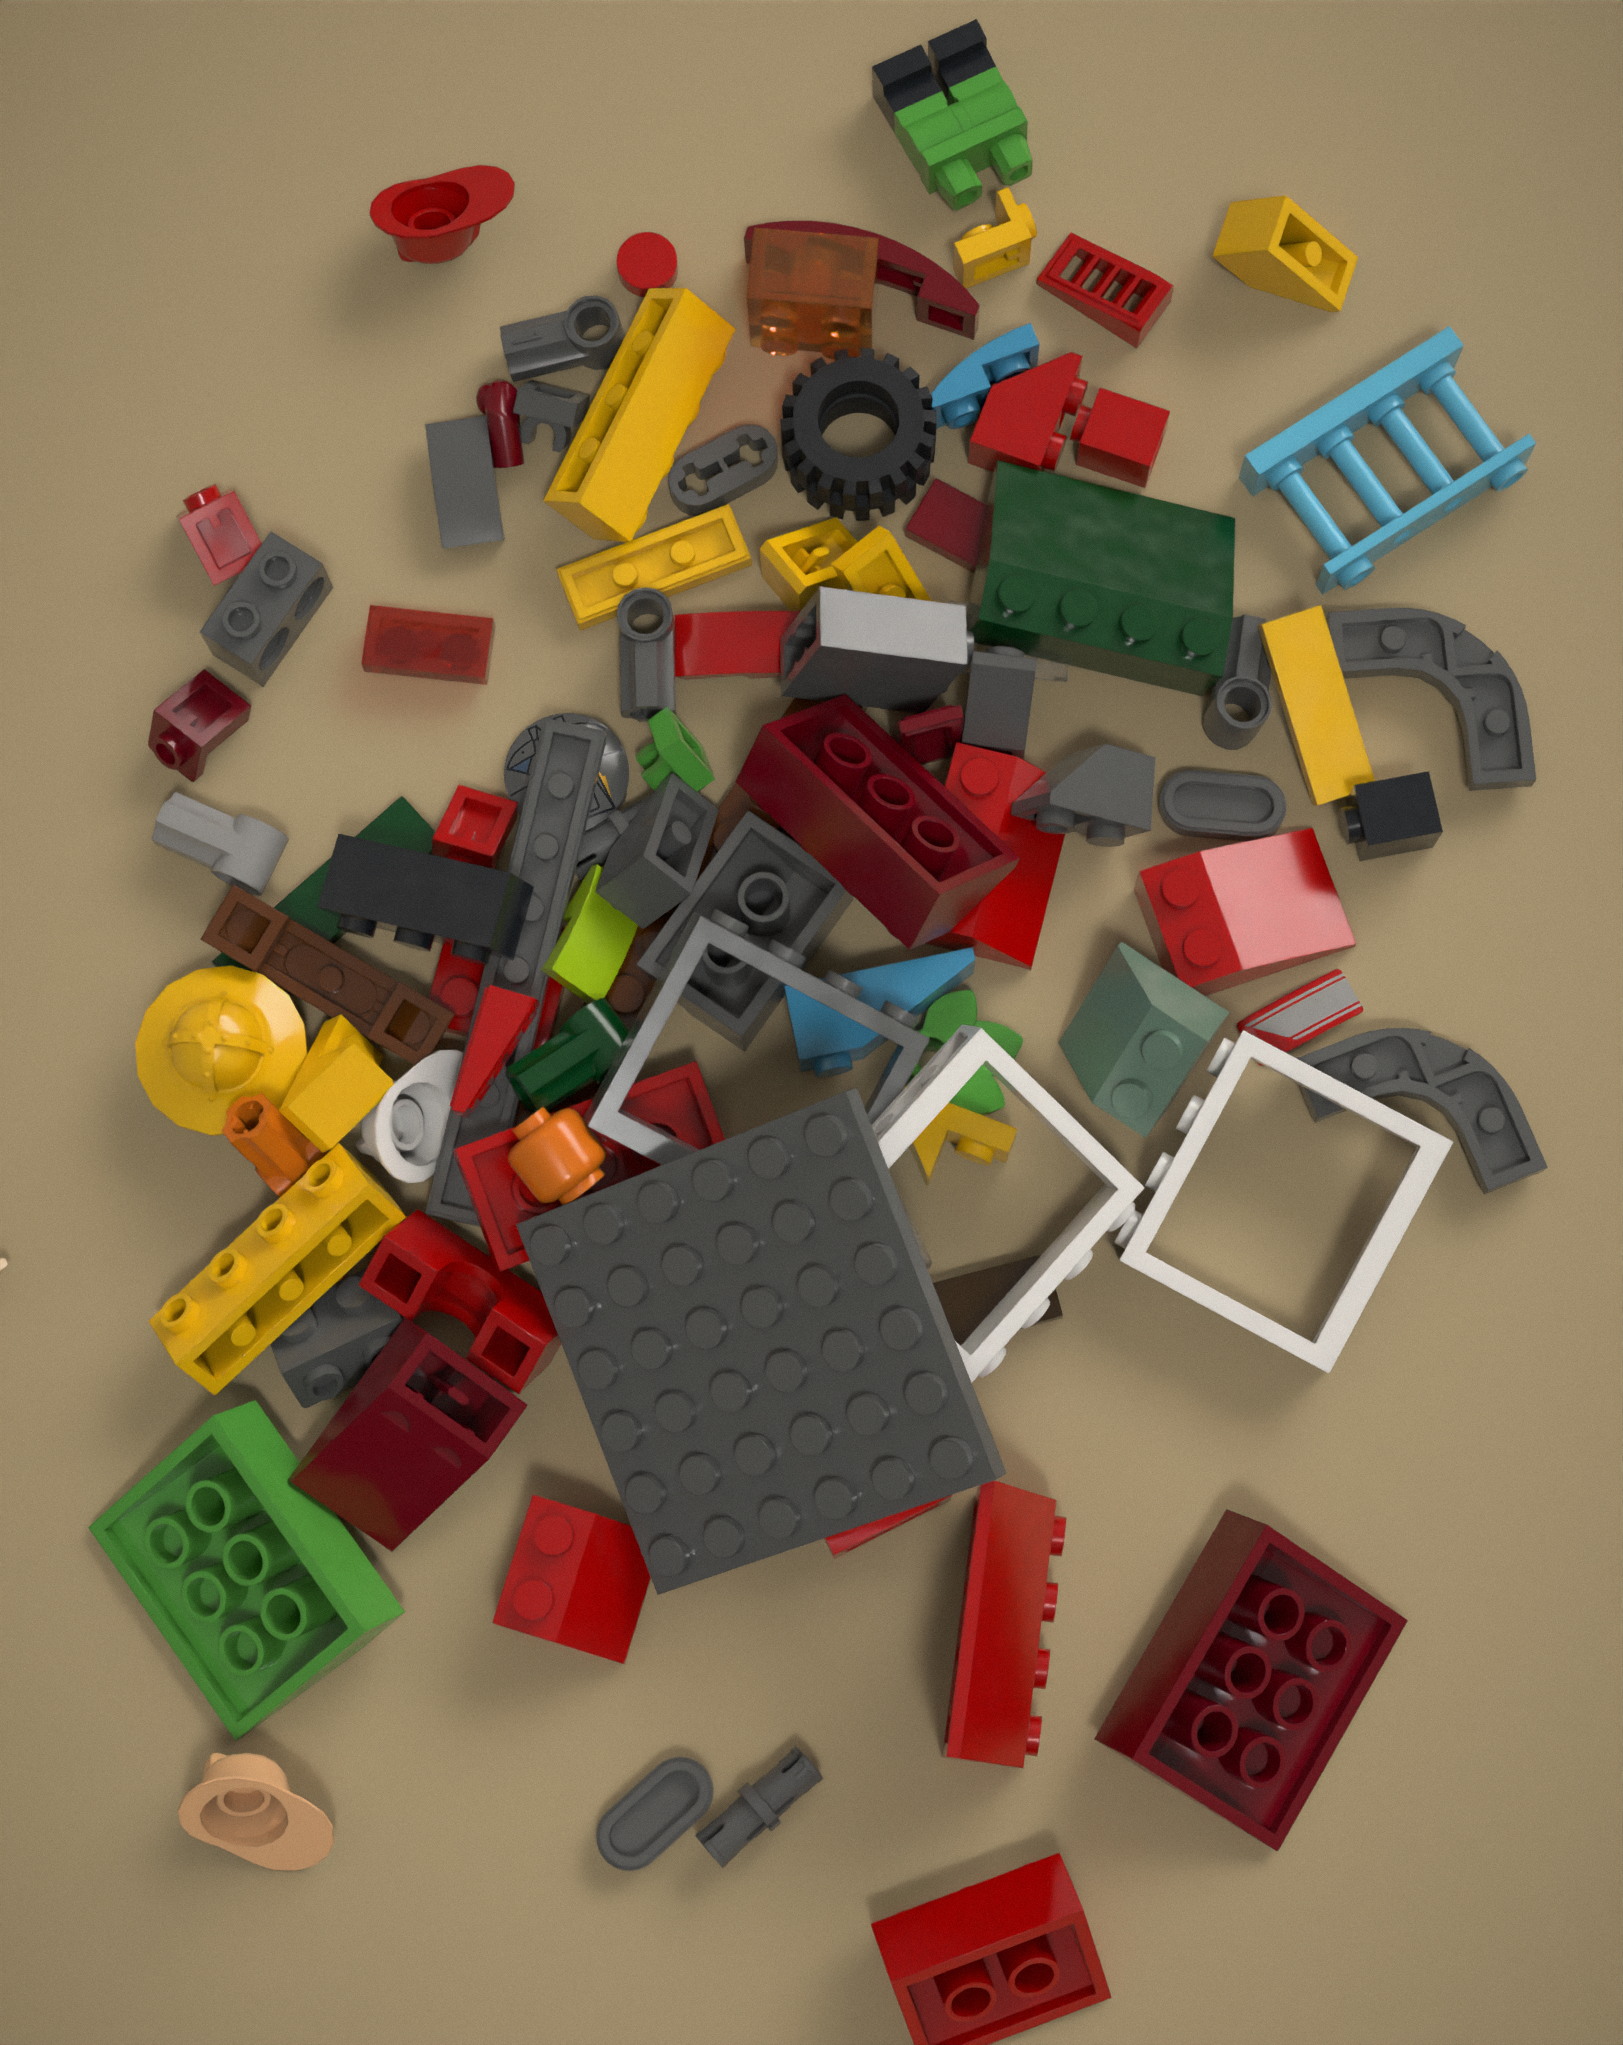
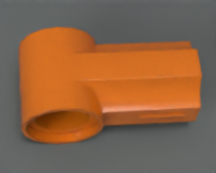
[221,1093,328,1198]

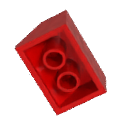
[925,742,1065,970]
[871,1852,1112,2045]

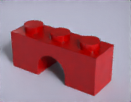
[358,1209,561,1394]

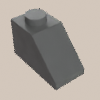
[595,772,719,929]

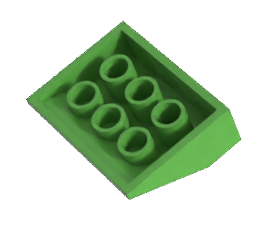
[88,1400,405,1741]

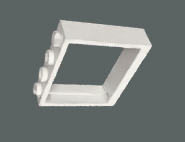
[871,1024,1145,1383]
[1114,1030,1453,1373]

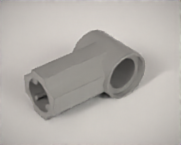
[151,792,289,896]

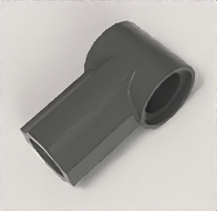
[500,295,625,382]
[617,587,676,722]
[1203,614,1272,750]

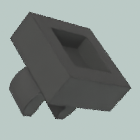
[513,380,590,452]

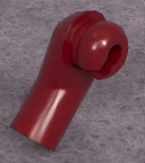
[476,380,525,468]

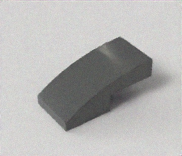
[425,416,505,549]

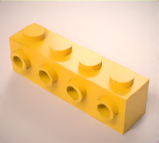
[543,288,736,542]
[148,1143,406,1395]

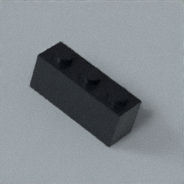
[317,834,534,965]

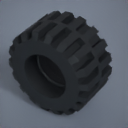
[780,348,937,521]

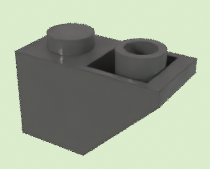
[962,646,1037,760]
[1011,744,1155,847]

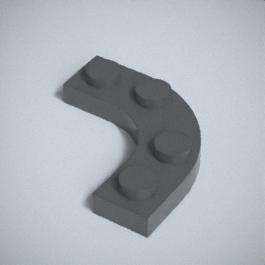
[1326,608,1536,791]
[1297,1028,1548,1194]

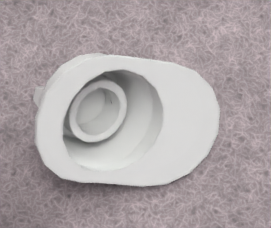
[355,1049,464,1183]

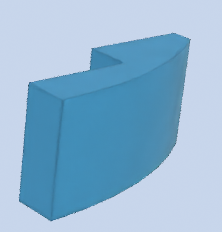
[931,323,1040,429]

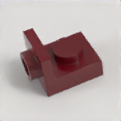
[148,669,251,782]

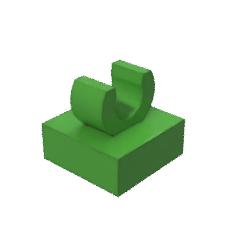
[635,706,715,792]

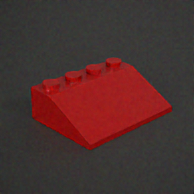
[942,1480,1066,1768]

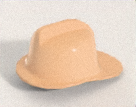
[178,1753,334,1871]

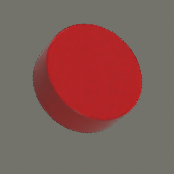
[616,232,678,297]

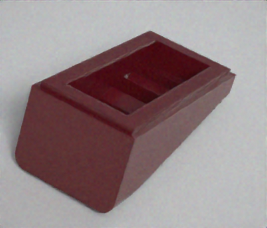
[890,705,964,765]

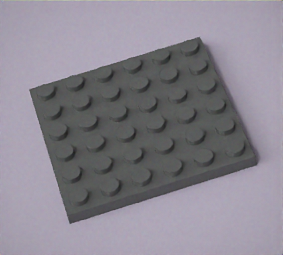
[516,1088,1006,1595]

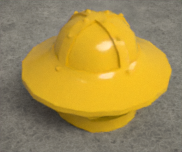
[135,966,308,1136]

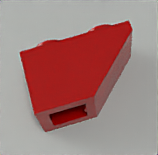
[968,352,1088,472]

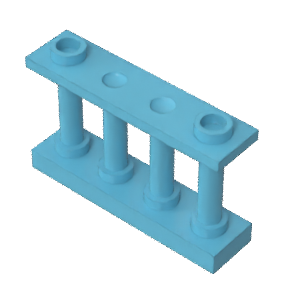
[1239,326,1536,595]

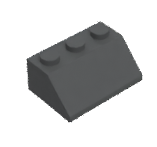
[636,811,853,1052]

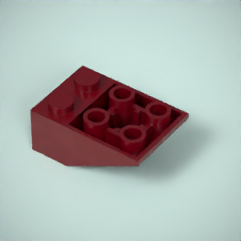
[288,1318,528,1552]

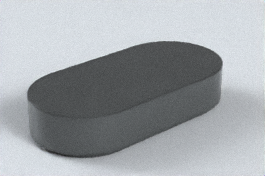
[1159,770,1286,842]
[596,1757,714,1871]

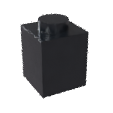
[1340,771,1443,861]

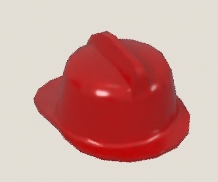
[369,165,515,264]

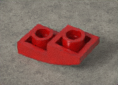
[675,611,801,680]

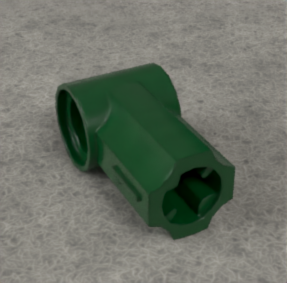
[505,998,629,1113]

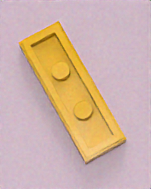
[556,504,752,631]
[1257,605,1375,806]

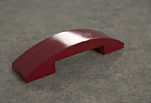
[744,221,980,340]

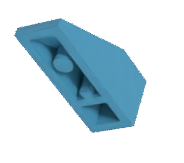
[784,948,976,1077]

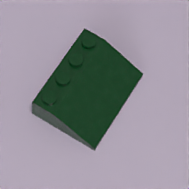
[966,461,1235,696]

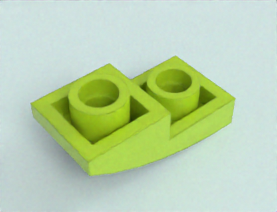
[541,865,638,1004]

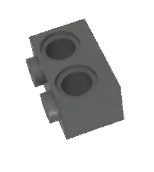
[199,531,333,687]

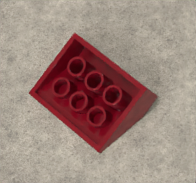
[1094,1509,1408,1852]

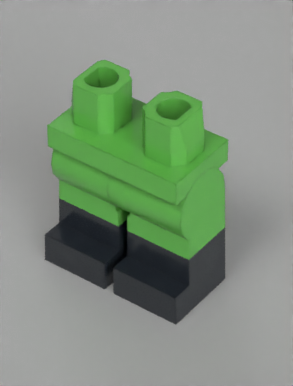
[872,19,1033,211]

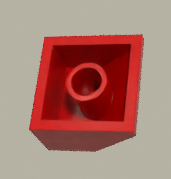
[492,1495,651,1665]

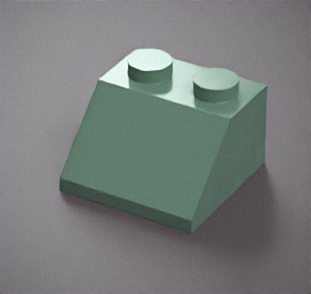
[1058,942,1230,1138]

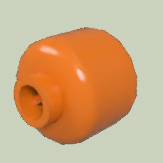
[508,1106,606,1205]

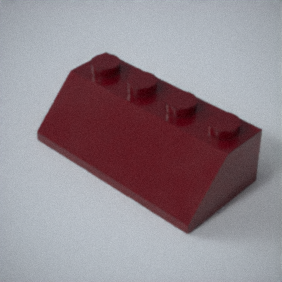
[735,694,1020,950]

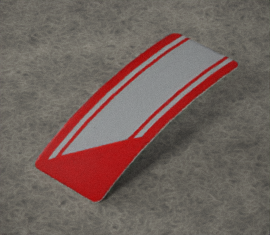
[1237,969,1363,1066]

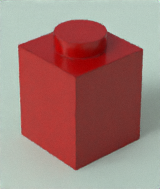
[1070,388,1170,488]

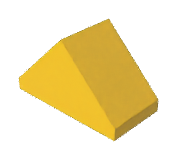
[760,517,857,611]

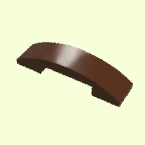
[200,884,455,1065]

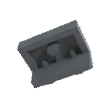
[270,1268,404,1408]

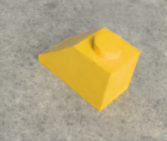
[1212,195,1359,312]

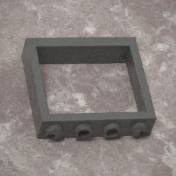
[583,908,930,1165]

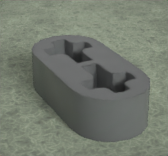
[668,424,778,516]

